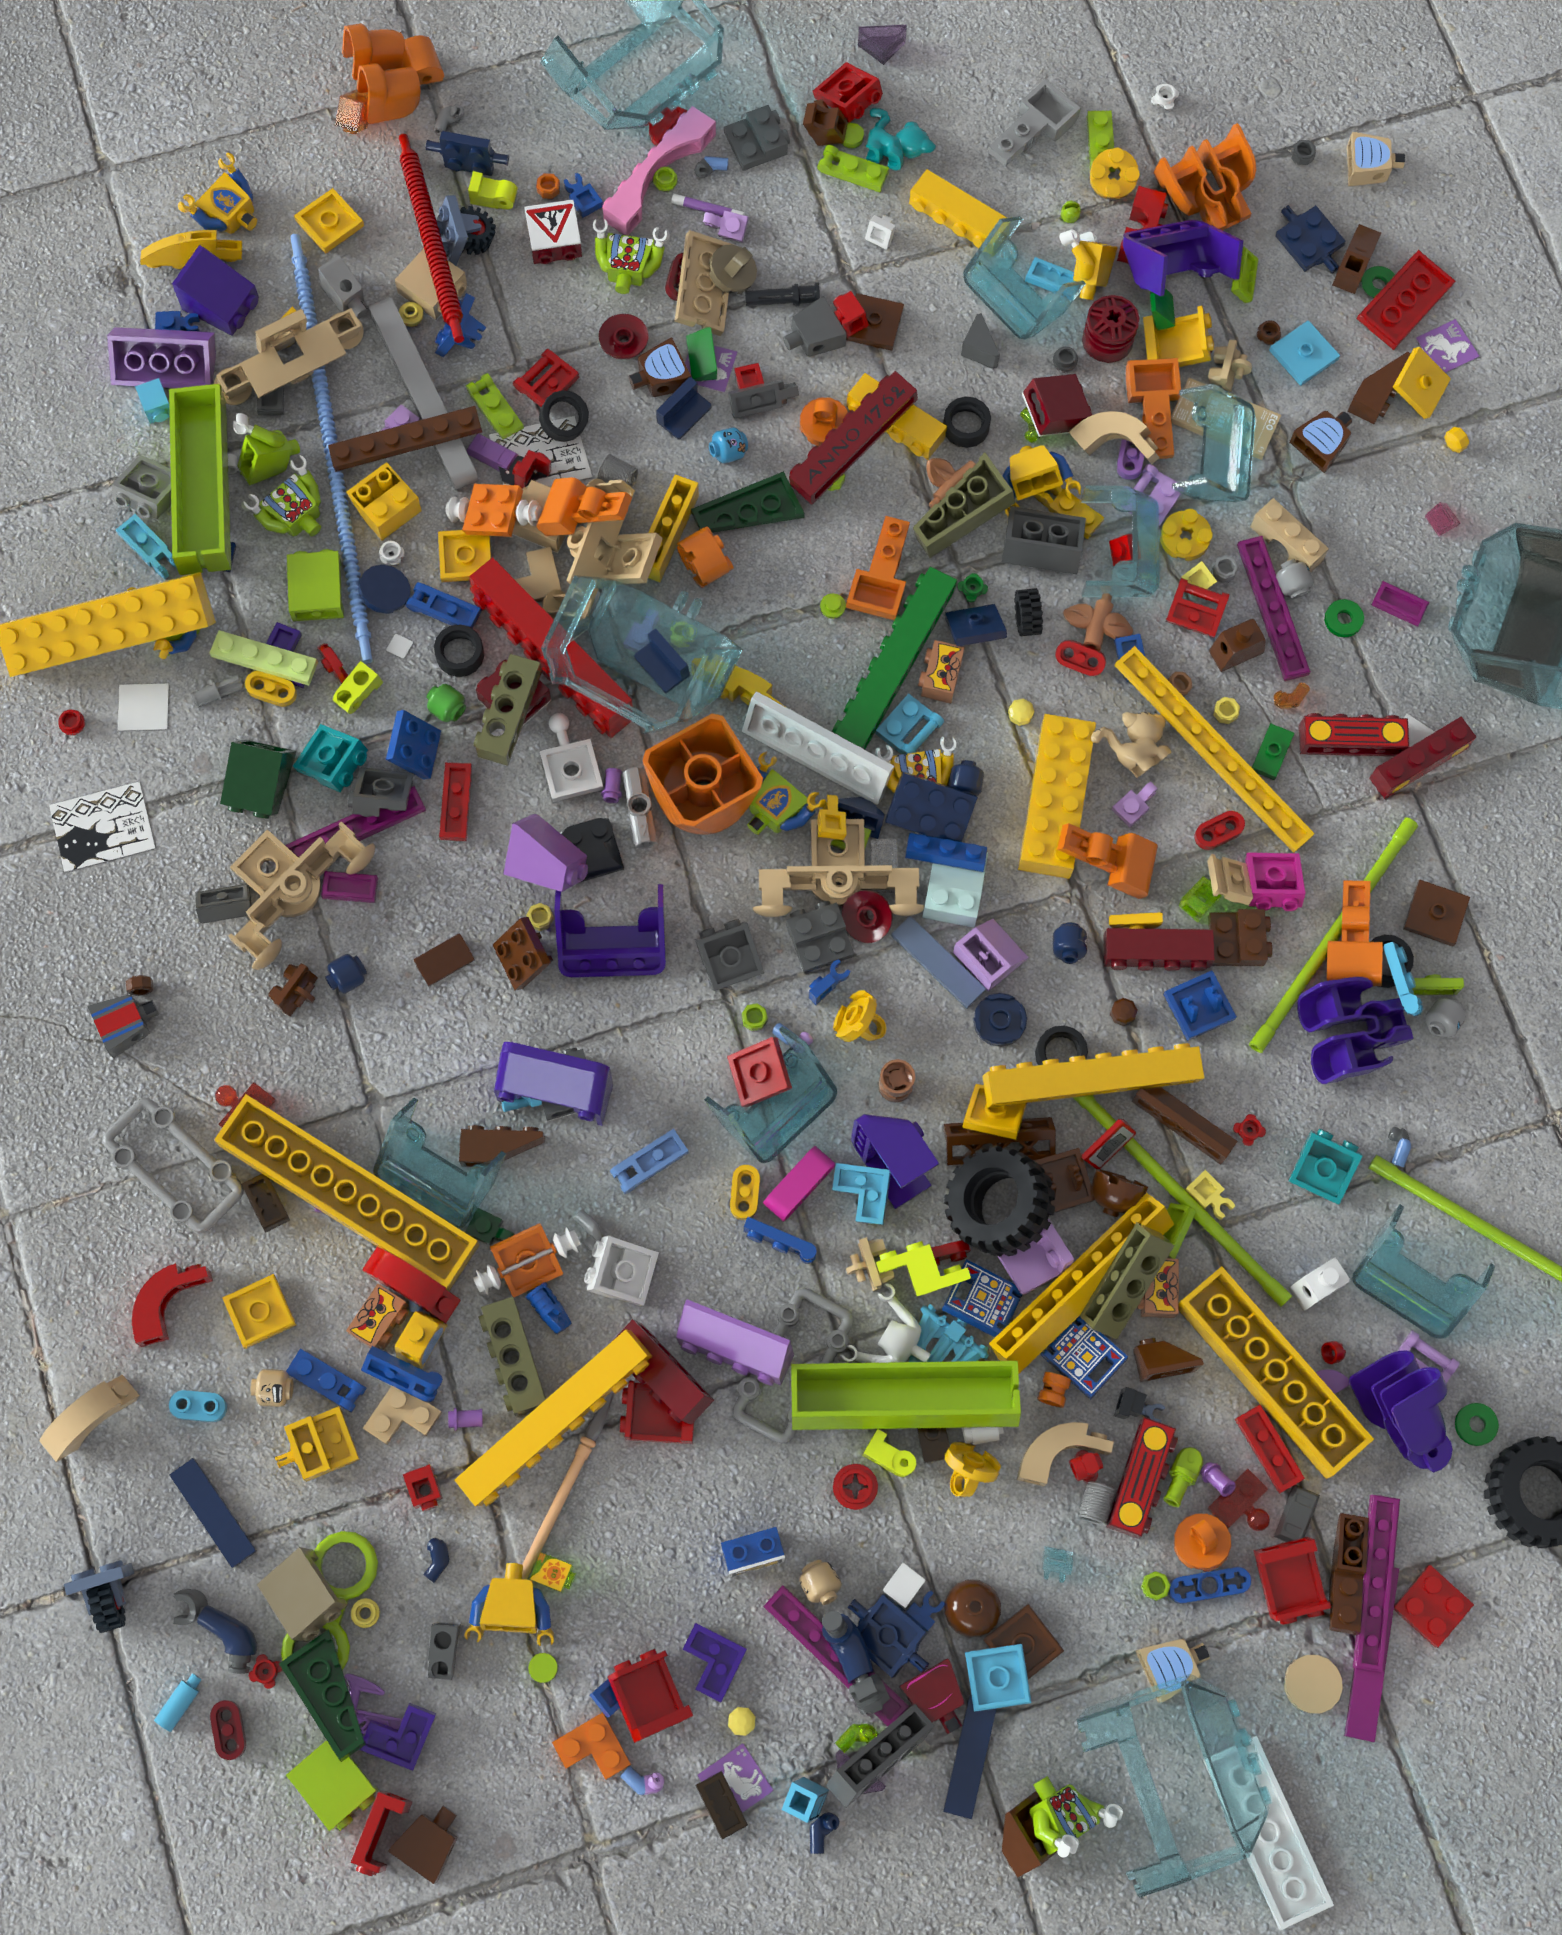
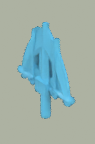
[909,1304,989,1362]

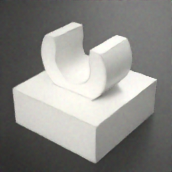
[865,215,896,250]

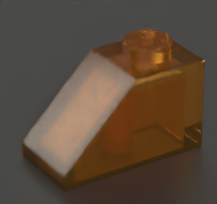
[335,89,369,134]

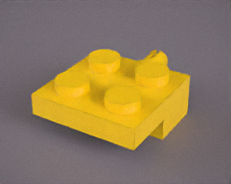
[275,1406,360,1482]

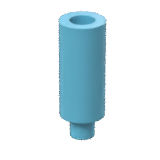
[154,1673,202,1732]

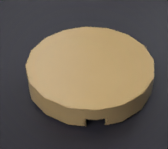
[1284,1655,1343,1713]

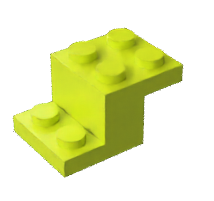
[876,1241,971,1297]

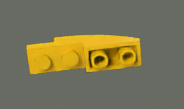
[140,230,242,269]
[692,659,787,708]

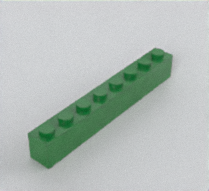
[832,567,957,750]

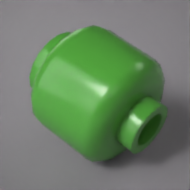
[426,684,466,722]

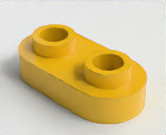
[245,671,297,707]
[730,1165,760,1221]

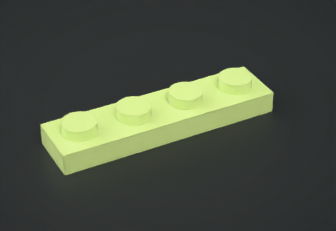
[210,630,318,686]

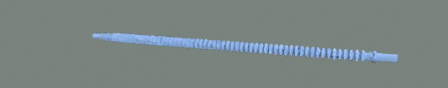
[290,234,373,664]

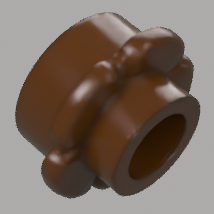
[1257,320,1281,345]

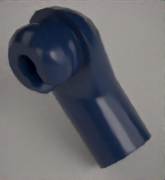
[423,1538,450,1583]
[810,1812,840,1854]

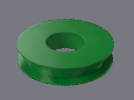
[1360,266,1395,298]
[1324,599,1364,638]
[1455,1403,1499,1446]

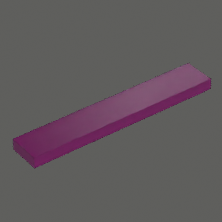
[1237,536,1311,681]
[275,786,426,864]
[1353,1494,1400,1673]
[1344,1567,1400,1742]
[763,1585,909,1727]

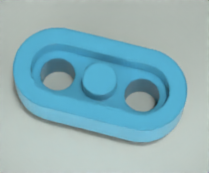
[169,1390,227,1422]

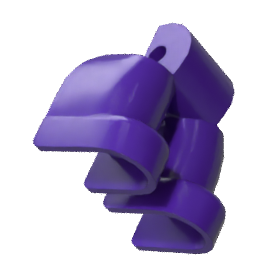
[1297,977,1414,1084]
[1349,1350,1453,1473]

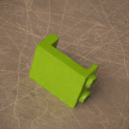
[287,549,344,622]
[286,1740,379,1831]

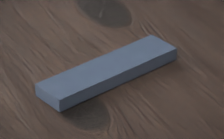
[891,916,986,1009]

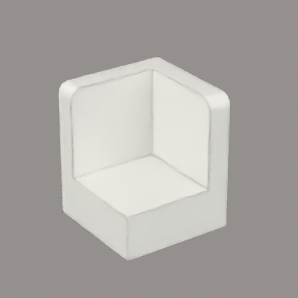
[883,1563,926,1609]

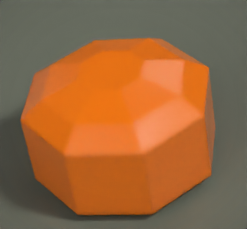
[536,173,560,199]

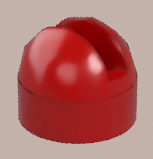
[1321,1341,1346,1364]

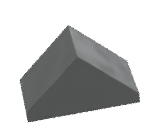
[961,313,1000,369]

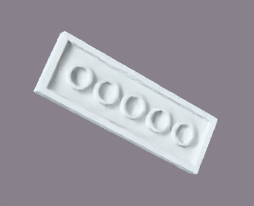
[742,691,894,805]
[1203,1736,1334,1930]

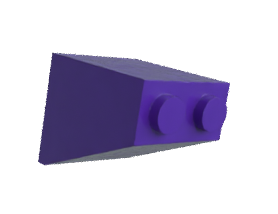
[172,245,259,336]

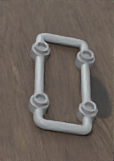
[103,1098,244,1233]
[733,1288,853,1444]

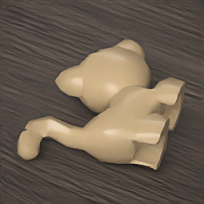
[1091,712,1172,779]

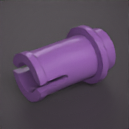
[601,768,622,803]
[448,1408,483,1431]
[1200,1462,1236,1497]

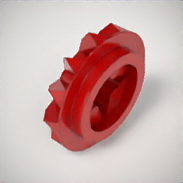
[833,1464,878,1510]

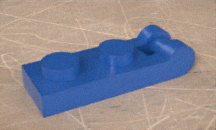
[405,582,481,629]
[743,1217,817,1264]
[361,1346,443,1402]
[286,1348,367,1413]

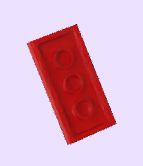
[1356,250,1456,350]

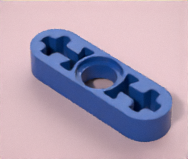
[1168,1567,1251,1604]

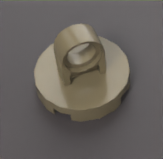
[709,244,757,294]

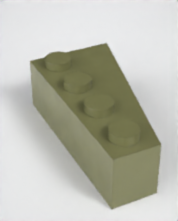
[913,453,1015,558]

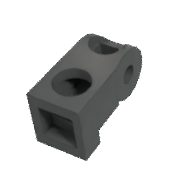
[428,1622,461,1680]

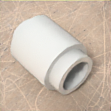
[962,1427,1004,1445]

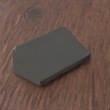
[196,884,252,923]

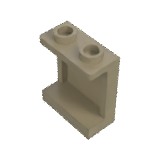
[257,1547,347,1642]

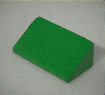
[1150,289,1175,330]
[686,327,717,381]

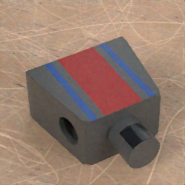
[87,995,159,1058]

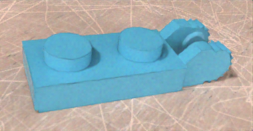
[116,514,177,580]
[1383,942,1423,1017]

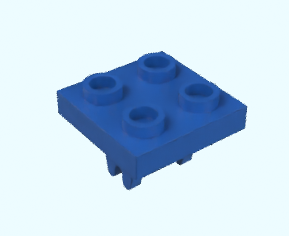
[435,293,486,358]
[386,710,442,780]
[1163,970,1237,1041]

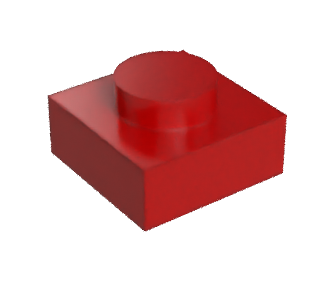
[734,363,764,389]

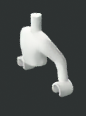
[841,1284,931,1363]

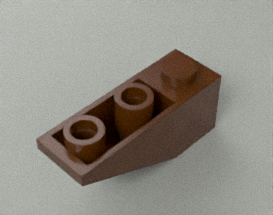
[1332,224,1381,294]
[1347,352,1411,424]
[459,1125,545,1168]

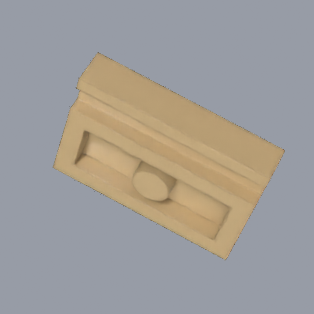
[1207,854,1253,905]

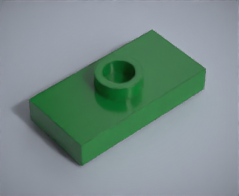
[1252,723,1294,781]

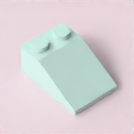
[922,852,988,928]

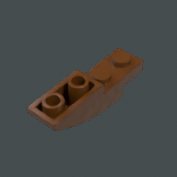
[1328,1513,1369,1635]

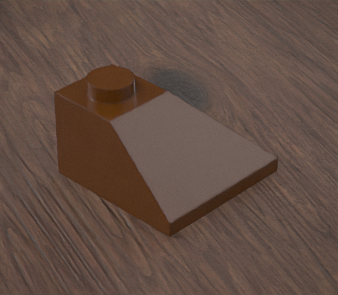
[1133,1338,1204,1382]
[1002,1791,1057,1877]

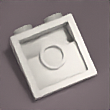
[584,1236,659,1306]

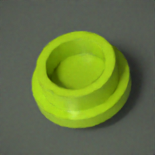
[653,167,678,191]
[820,593,846,619]

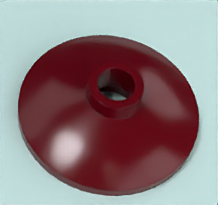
[599,314,648,359]
[842,890,893,943]

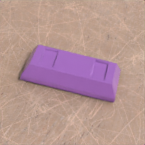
[466,433,518,471]

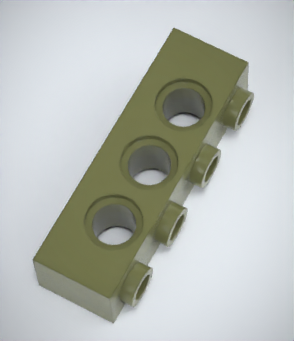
[473,654,542,766]
[1080,1223,1175,1339]
[478,1297,546,1417]

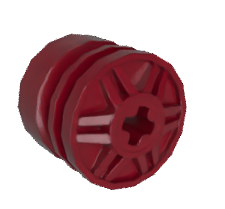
[1082,295,1140,363]

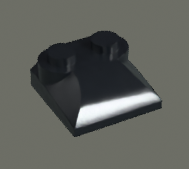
[560,818,624,883]

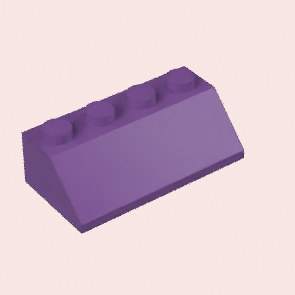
[107,327,216,388]
[676,1299,794,1386]

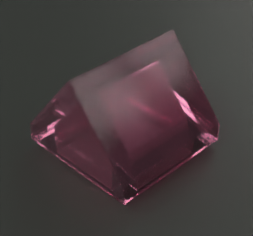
[1425,502,1460,536]

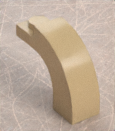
[1069,411,1160,464]
[39,1375,140,1462]
[1016,1422,1114,1487]

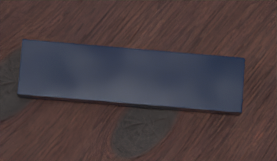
[169,1458,257,1568]
[943,1695,997,1819]

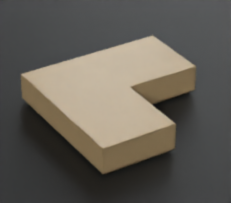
[515,547,561,602]

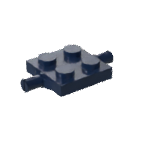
[425,131,509,176]
[1275,205,1346,274]
[848,1594,929,1678]

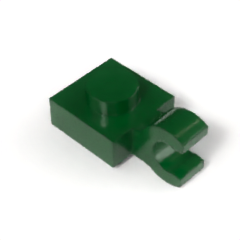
[465,1208,515,1246]

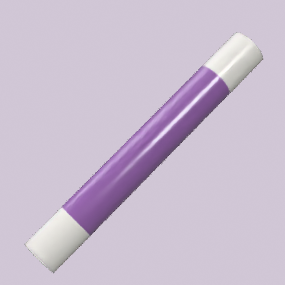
[671,194,744,217]

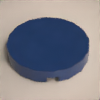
[358,564,410,614]
[973,993,1027,1047]

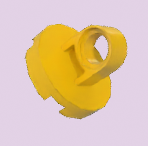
[833,990,887,1042]
[945,1442,1001,1497]

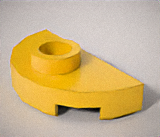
[1109,912,1163,929]

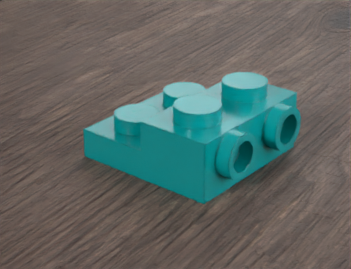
[293,724,368,793]
[1288,1128,1363,1205]

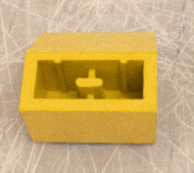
[346,462,422,541]

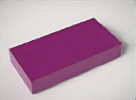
[1371,581,1430,627]
[321,871,378,903]

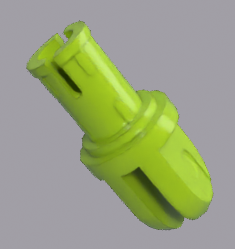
[1163,1447,1203,1507]

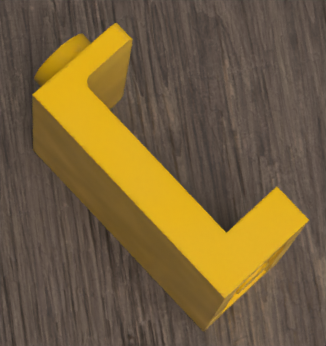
[1143,305,1215,367]

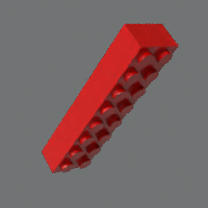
[469,557,634,738]

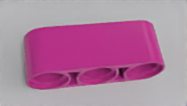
[763,1146,836,1222]

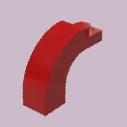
[362,1247,461,1323]
[132,1263,213,1347]

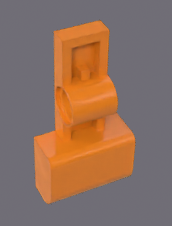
[1126,358,1181,459]
[536,477,632,536]
[846,516,910,620]
[1057,823,1158,899]
[1327,880,1383,986]

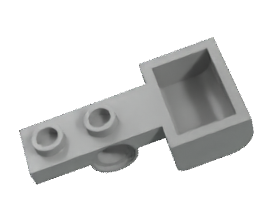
[988,79,1081,167]

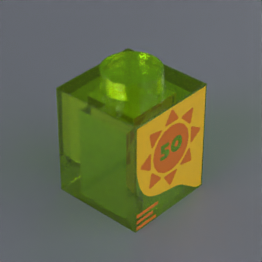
[529,1552,576,1594]

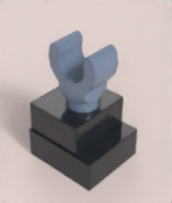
[1114,1387,1165,1423]

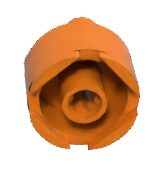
[677,526,734,588]

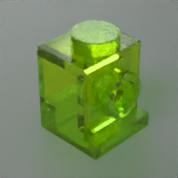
[1178,876,1222,923]

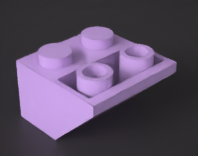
[953,919,1029,992]

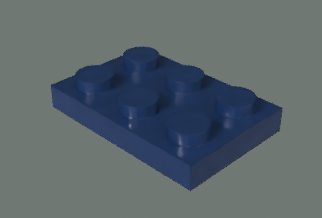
[885,771,978,842]

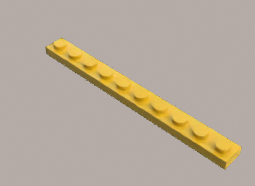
[1114,646,1315,853]

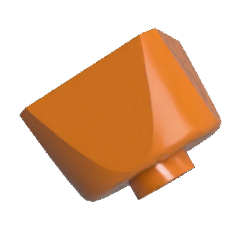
[643,713,763,835]

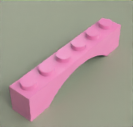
[602,106,716,236]

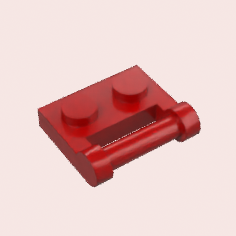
[512,349,580,407]
[1165,578,1230,638]

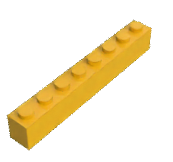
[982,1043,1204,1108]
[989,1193,1174,1375]
[454,1330,652,1507]

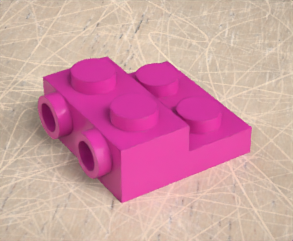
[1245,853,1306,911]

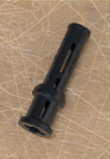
[745,282,820,307]

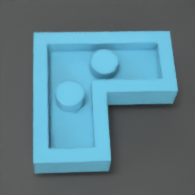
[832,1163,891,1225]

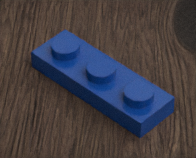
[905,833,987,872]

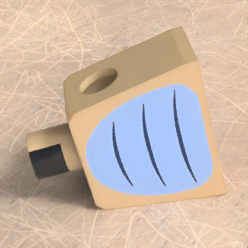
[1347,132,1405,186]
[1136,1638,1210,1703]

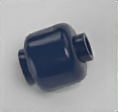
[948,760,984,796]
[1053,922,1087,964]
[325,954,367,994]

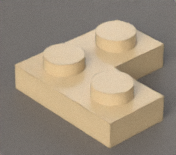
[363,1386,442,1445]

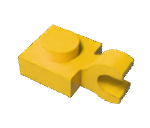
[817,794,847,840]

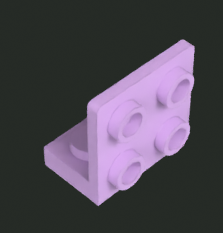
[997,1219,1074,1295]

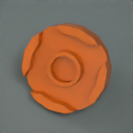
[800,398,848,446]
[1174,1513,1231,1571]

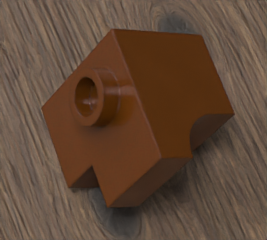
[803,99,848,146]

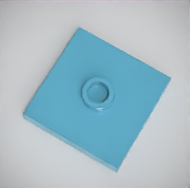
[1269,320,1340,386]
[965,1644,1032,1712]

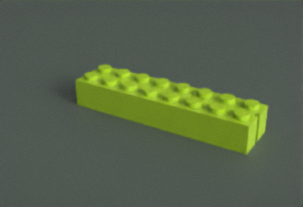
[169,384,231,575]
[791,1361,1021,1430]

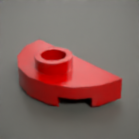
[649,106,687,147]
[317,643,348,684]

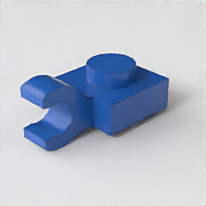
[809,959,850,1005]

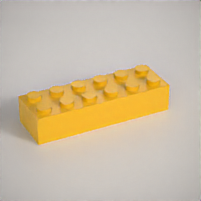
[1018,714,1096,879]

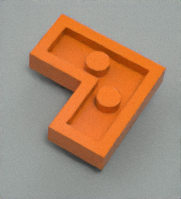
[552,1712,631,1780]

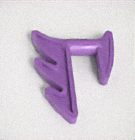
[345,1673,402,1734]

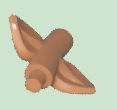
[926,458,976,508]
[1063,593,1133,650]

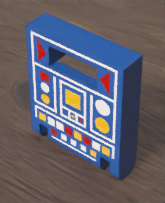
[941,1259,1022,1338]
[1040,1316,1128,1400]

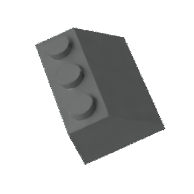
[1001,506,1086,575]

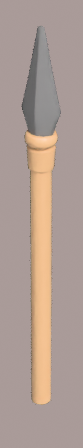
[522,1391,614,1580]

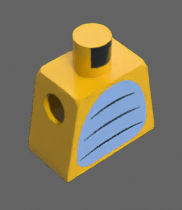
[395,1311,447,1369]

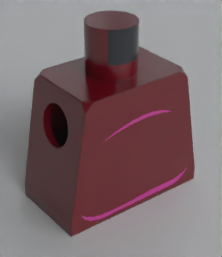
[899,1658,965,1734]

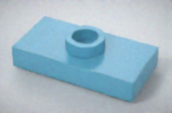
[1025,257,1078,299]

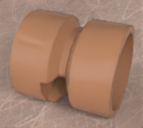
[878,1059,915,1102]

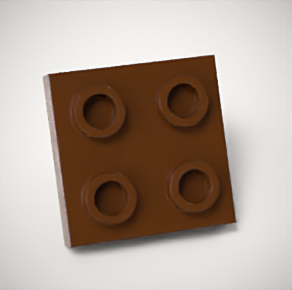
[492,917,553,991]
[1035,1148,1095,1213]

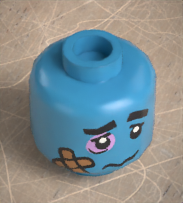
[709,427,748,464]

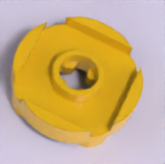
[1090,147,1140,199]
[1160,509,1212,561]

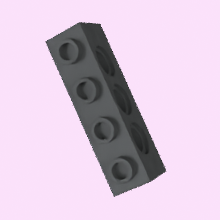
[826,1704,935,1808]

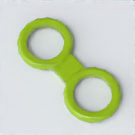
[281,1531,378,1670]

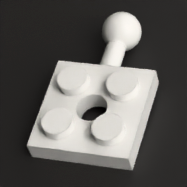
[540,713,604,802]

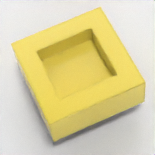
[1181,561,1218,589]

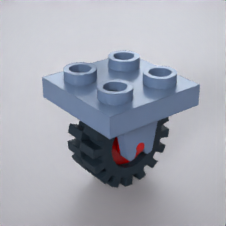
[437,195,496,266]
[64,1560,135,1633]

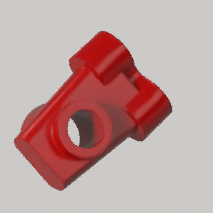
[1069,1450,1103,1484]

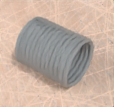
[597,454,638,488]
[1078,1481,1117,1526]

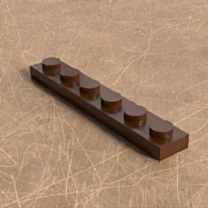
[328,406,482,472]

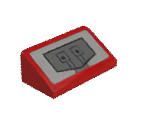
[1081,1119,1136,1170]

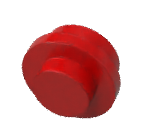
[58,710,85,735]

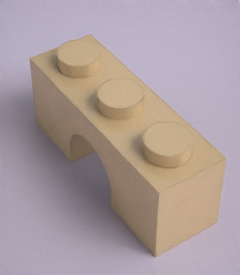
[1250,498,1329,573]

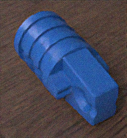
[526,1282,572,1334]

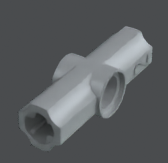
[622,767,657,849]

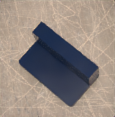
[656,377,712,440]
[634,628,690,693]

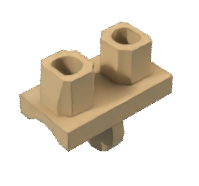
[1208,340,1252,393]
[846,1237,895,1291]

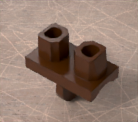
[268,963,318,1017]

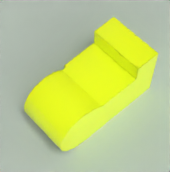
[468,171,518,210]
[333,661,383,714]
[862,1429,916,1477]

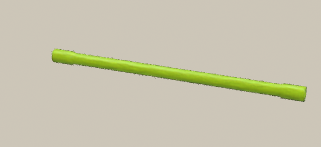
[1249,817,1418,1053]
[1073,1095,1292,1307]
[1368,1154,1562,1282]

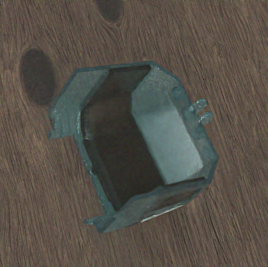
[1448,523,1562,710]

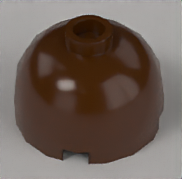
[1091,1169,1148,1217]
[944,1579,1001,1638]

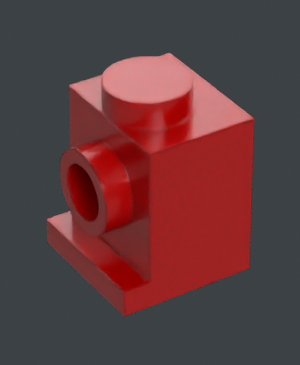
[833,291,869,338]
[403,1464,443,1512]

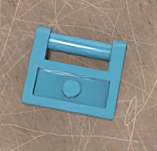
[875,693,944,754]

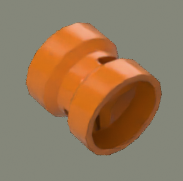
[1037,1372,1071,1408]

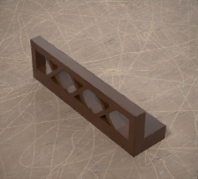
[1131,1087,1238,1165]
[944,1117,1056,1165]

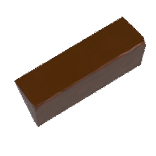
[414,933,475,987]

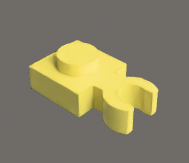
[1185,1170,1235,1220]

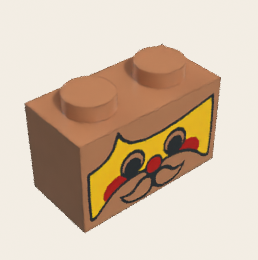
[918,640,965,704]
[1137,1258,1179,1318]
[346,1284,409,1349]

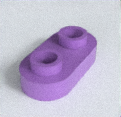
[1117,438,1146,480]

